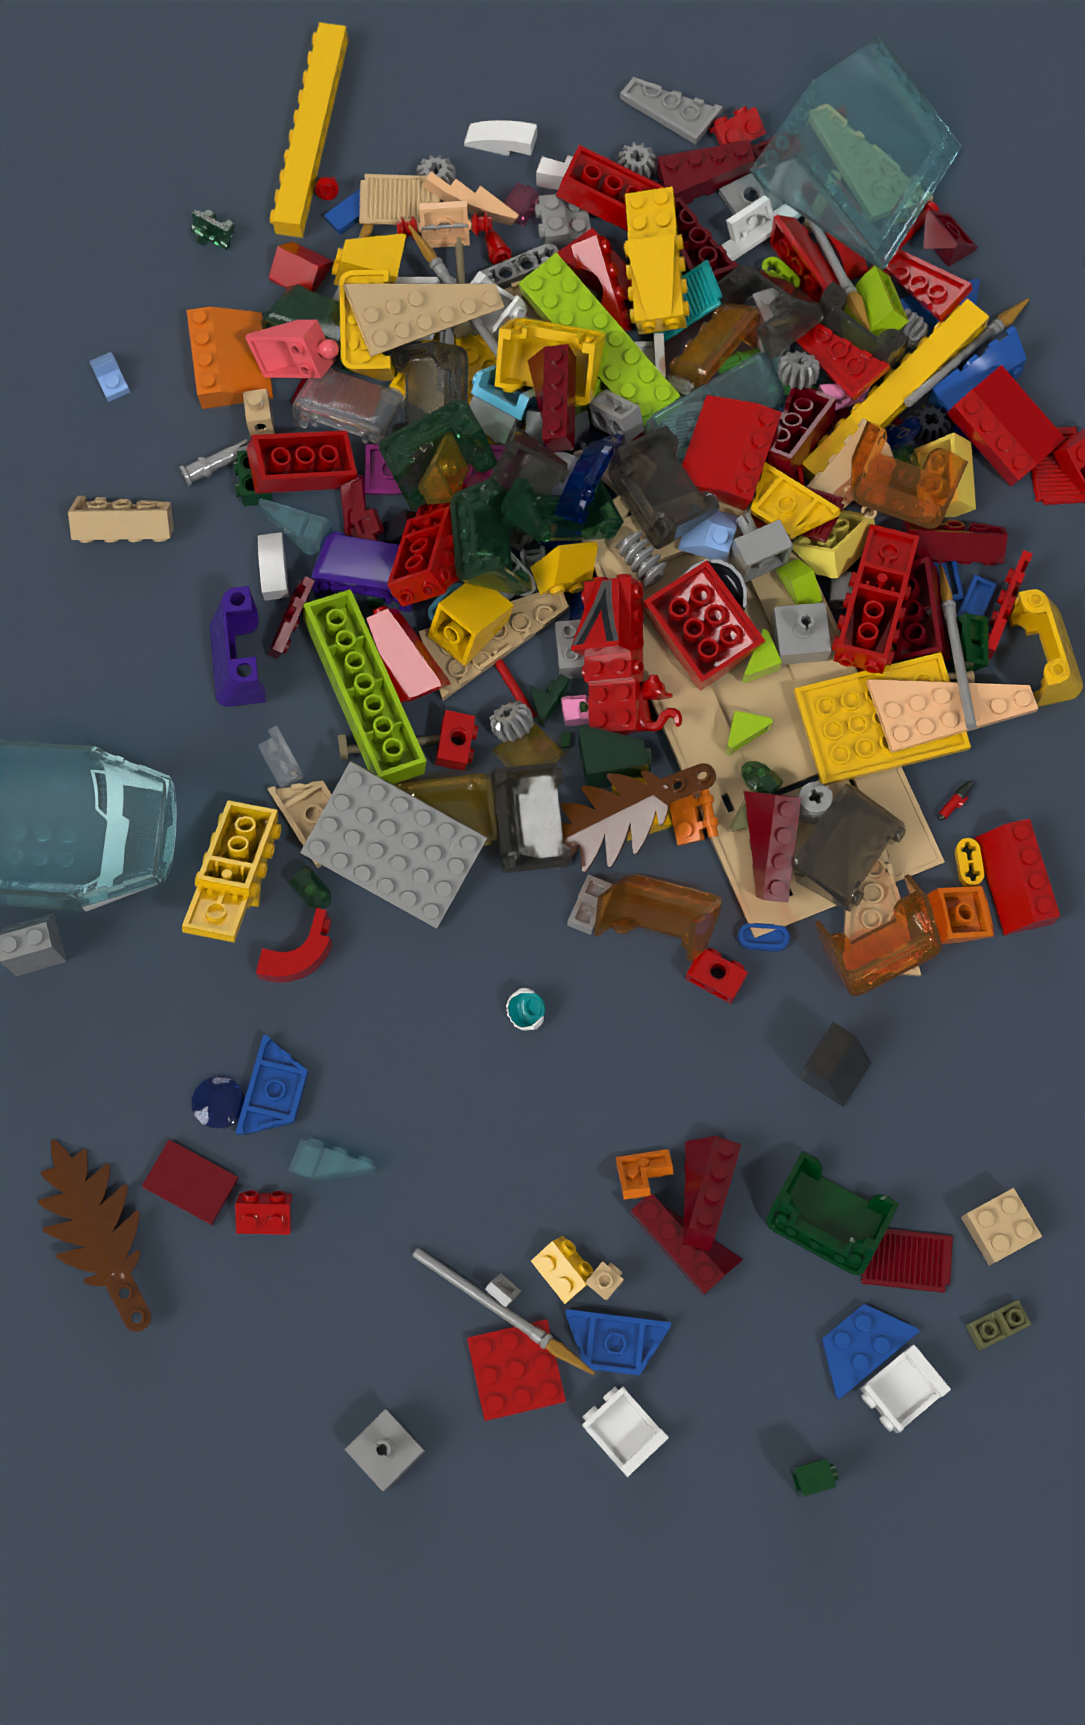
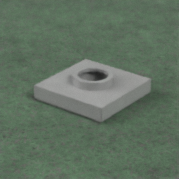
[719,169,783,215]

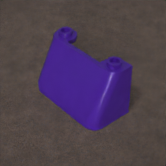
[311,532,413,613]

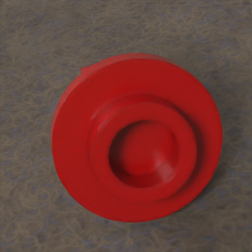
[315,177,339,200]

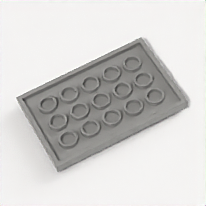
[300,761,488,929]

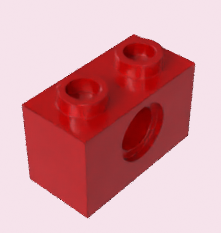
[434,710,478,771]
[685,947,748,1004]

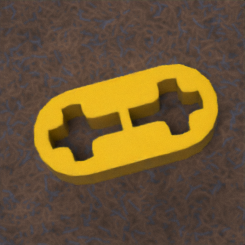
[955,838,984,887]

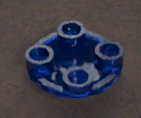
[882,415,921,451]
[192,1076,245,1129]

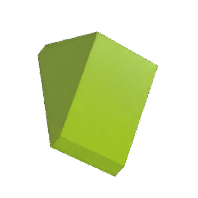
[775,558,822,605]
[742,629,782,683]
[726,710,773,756]

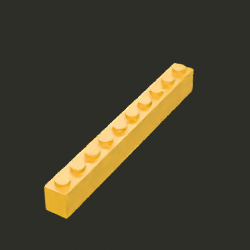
[270,22,348,238]
[801,299,989,482]

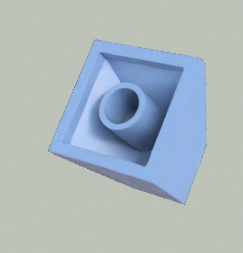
[678,503,738,562]

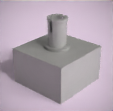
[729,513,793,582]
[771,603,831,665]
[345,1409,426,1492]

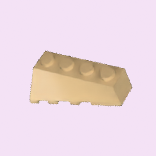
[807,418,896,509]
[68,496,174,543]

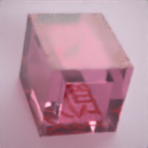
[504,182,538,227]

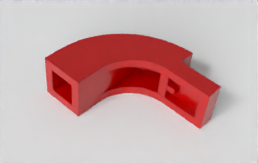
[256,908,333,983]

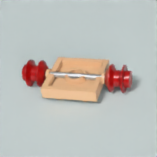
[397,201,493,248]

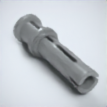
[179,439,248,487]

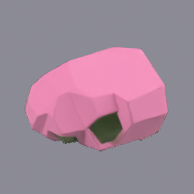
[561,695,589,726]

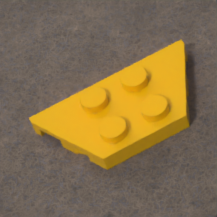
[751,462,841,539]

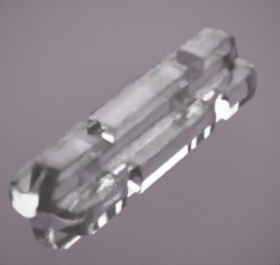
[667,375,694,395]

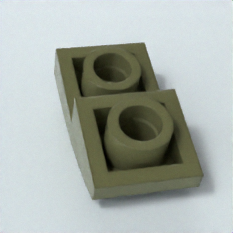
[966,1300,1032,1351]

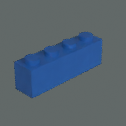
[928,326,1026,419]

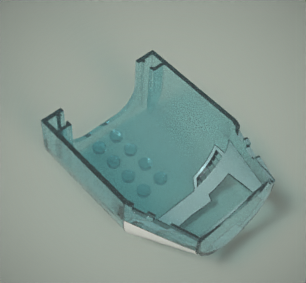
[0,740,177,912]

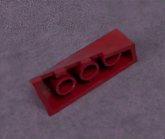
[527,344,576,452]
[902,513,1008,566]
[894,557,951,663]
[743,791,801,903]
[683,1136,742,1251]
[630,1193,743,1296]

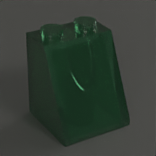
[578,725,652,788]

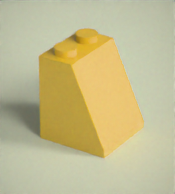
[331,234,406,286]
[428,575,514,666]

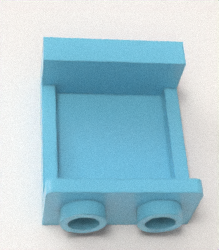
[471,365,538,420]

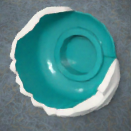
[506,988,546,1031]

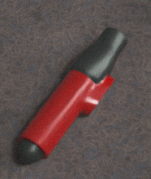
[938,780,974,821]

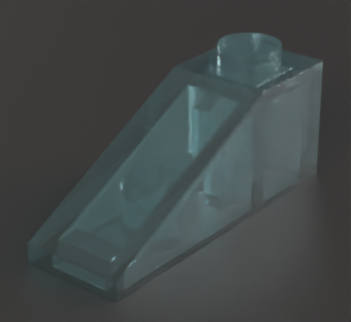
[258,498,332,555]

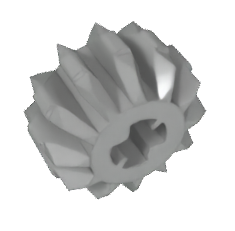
[617,141,657,179]
[416,154,456,186]
[891,308,928,349]
[778,350,820,390]
[490,701,534,742]

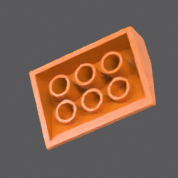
[187,307,274,409]

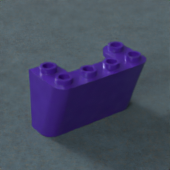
[210,586,266,707]

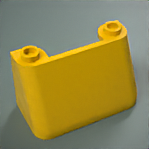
[339,269,396,381]
[495,318,605,405]
[1007,589,1083,707]

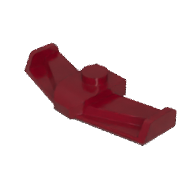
[340,475,385,541]

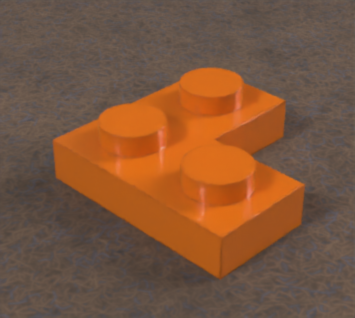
[616,1149,673,1200]

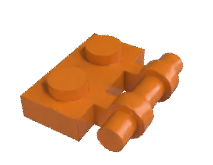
[669,788,719,846]

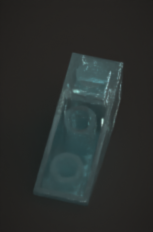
[289,1138,378,1182]

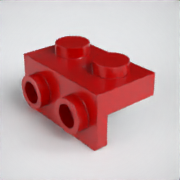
[709,106,766,145]
[235,1190,293,1235]

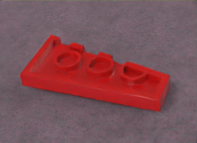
[882,248,973,322]

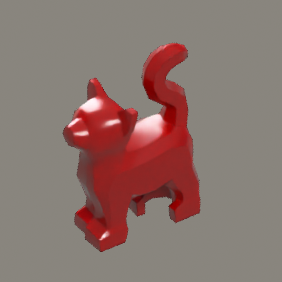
[607,674,682,738]

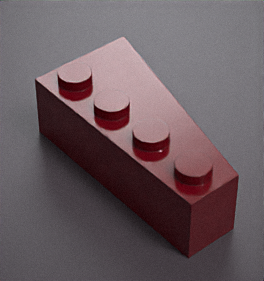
[674,197,740,288]
[768,387,837,478]

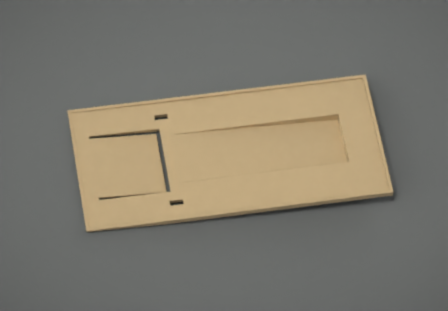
[581,472,945,938]

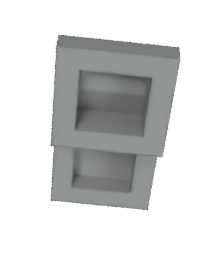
[567,874,612,935]

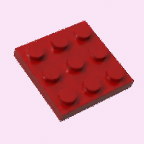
[467,1319,566,1421]

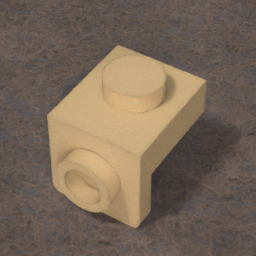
[586,1261,624,1300]

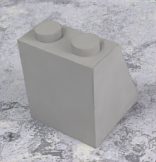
[0,913,67,976]

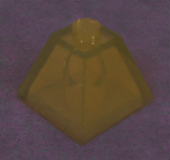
[418,431,469,504]
[493,721,564,787]

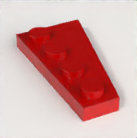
[792,316,891,401]
[988,550,1033,660]

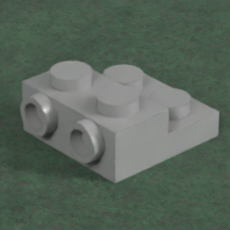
[534,194,591,246]

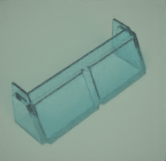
[642,351,785,475]

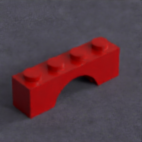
[571,235,633,333]

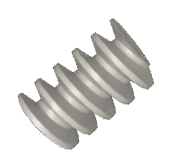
[615,530,667,588]
[798,782,833,824]

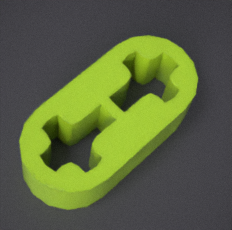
[761,257,800,297]

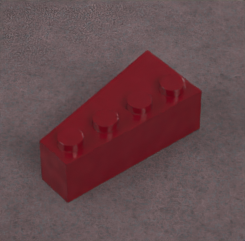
[657,140,755,205]

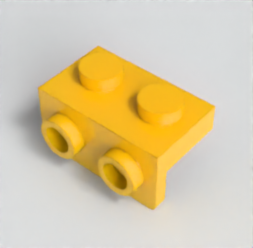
[531,1236,593,1304]

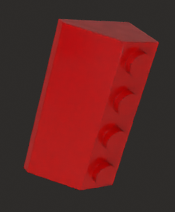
[556,145,664,231]
[769,215,845,315]
[974,818,1060,936]

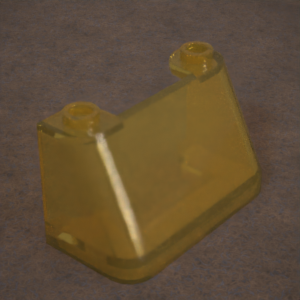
[393,773,498,846]

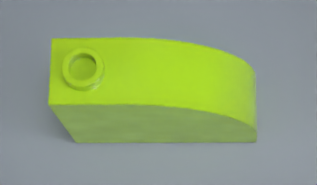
[842,265,909,354]

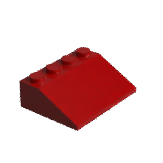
[947,365,1066,487]
[675,395,782,511]
[643,560,765,691]

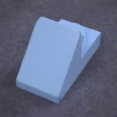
[89,352,130,402]

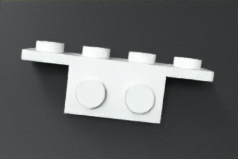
[722,195,801,261]

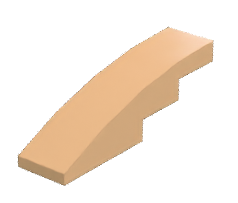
[422,172,519,226]

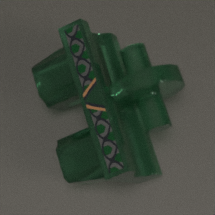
[191,209,235,250]

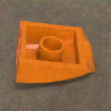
[924,886,994,944]

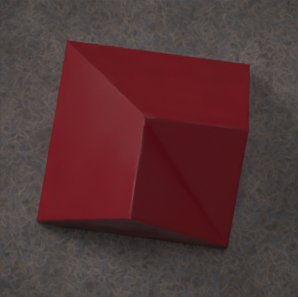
[923,210,978,267]

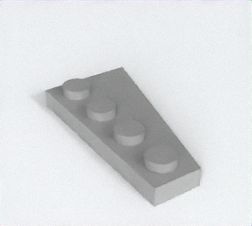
[620,77,723,145]

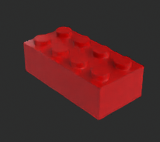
[246,430,357,494]

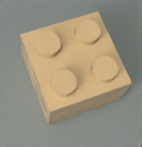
[961,1188,1042,1266]

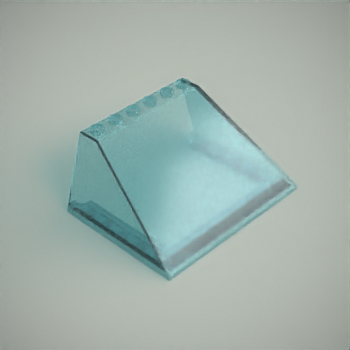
[750,36,962,270]

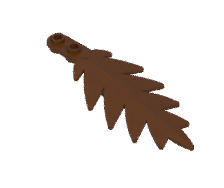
[530,763,716,873]
[38,1139,152,1332]

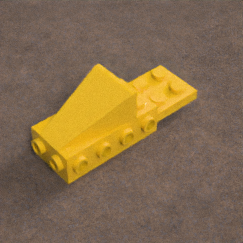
[624,187,690,335]
[182,800,282,943]

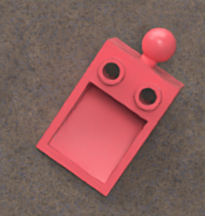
[245,320,339,378]

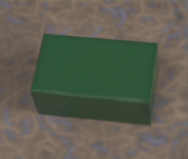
[561,732,570,749]

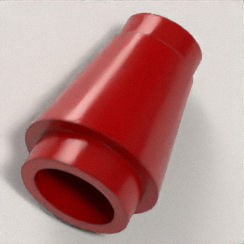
[485,231,511,265]

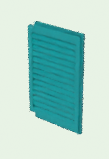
[653,260,723,343]

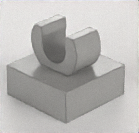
[485,1273,521,1308]

